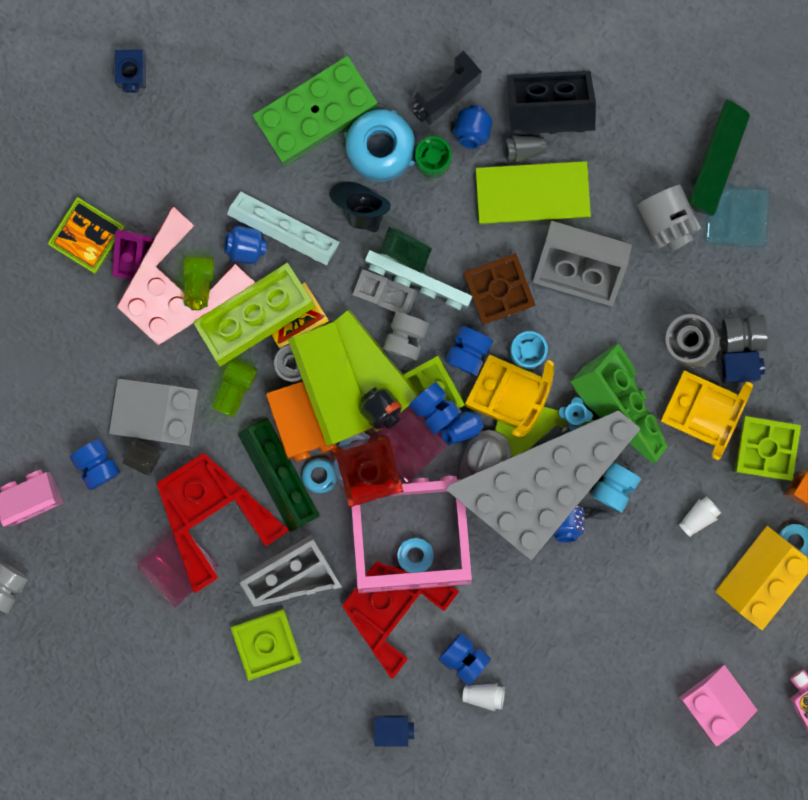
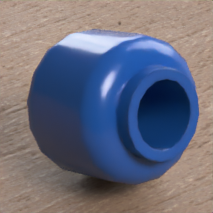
[454,105,493,149]
[224,226,266,264]

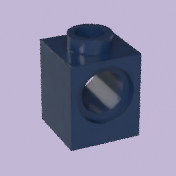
[115,50,146,93]
[721,352,765,384]
[374,715,414,747]

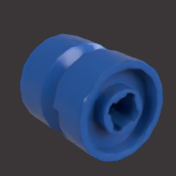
[444,325,493,377]
[409,382,462,436]
[69,439,121,491]
[438,632,492,686]

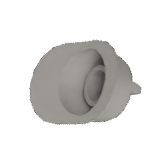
[459,430,511,479]

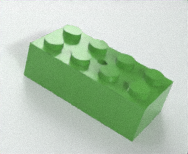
[253,56,378,168]

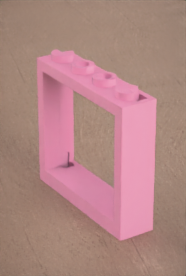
[350,476,472,593]

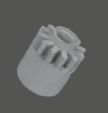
[637,184,701,251]
[666,314,721,368]

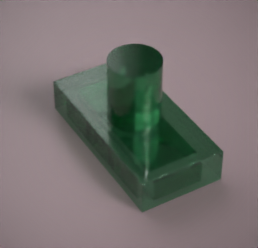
[379,227,432,274]

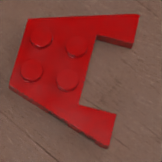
[342,561,460,679]

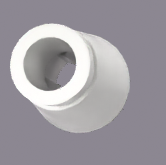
[679,496,721,537]
[463,683,505,712]

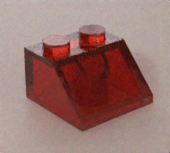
[329,434,404,507]

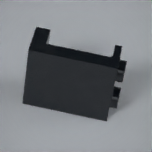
[411,50,482,125]

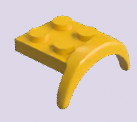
[465,355,554,437]
[660,370,753,460]

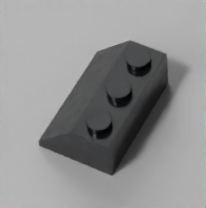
[507,71,596,135]

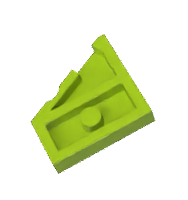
[404,356,465,408]

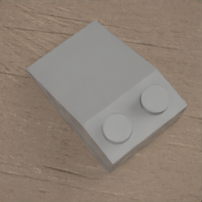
[109,379,201,447]

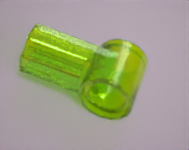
[183,256,214,311]
[212,358,258,418]

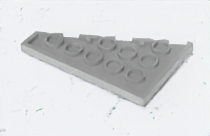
[446,410,640,560]

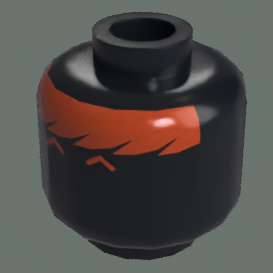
[360,387,402,429]

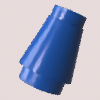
[441,411,483,445]

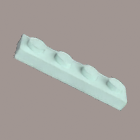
[227,192,340,265]
[365,250,472,310]

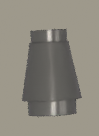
[503,135,546,163]

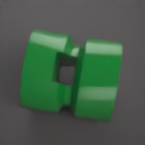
[415,136,452,178]

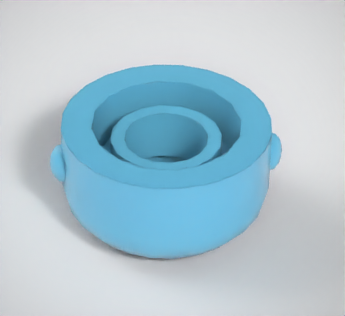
[344,109,416,182]

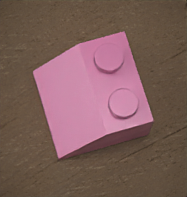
[0,470,64,527]
[679,664,758,747]

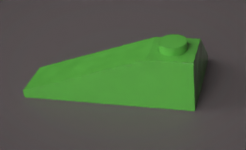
[570,343,667,463]

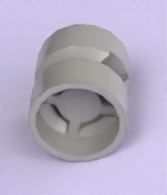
[383,312,429,361]
[274,345,303,384]
[0,561,29,613]

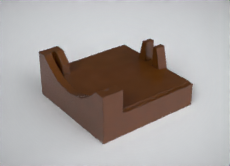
[463,253,536,326]

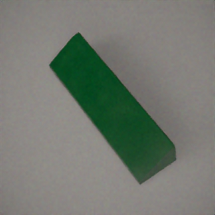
[689,99,750,216]
[238,418,320,532]

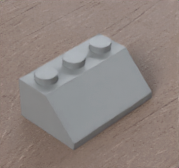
[533,221,632,307]

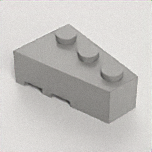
[239,534,342,607]

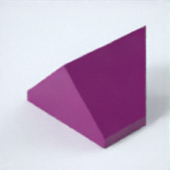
[112,230,154,280]

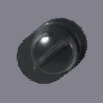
[329,182,391,233]

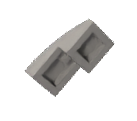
[352,269,418,315]

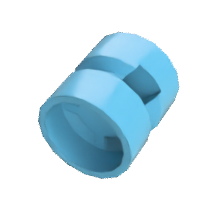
[510,331,548,370]
[590,462,641,513]

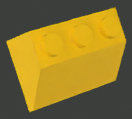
[715,525,808,631]

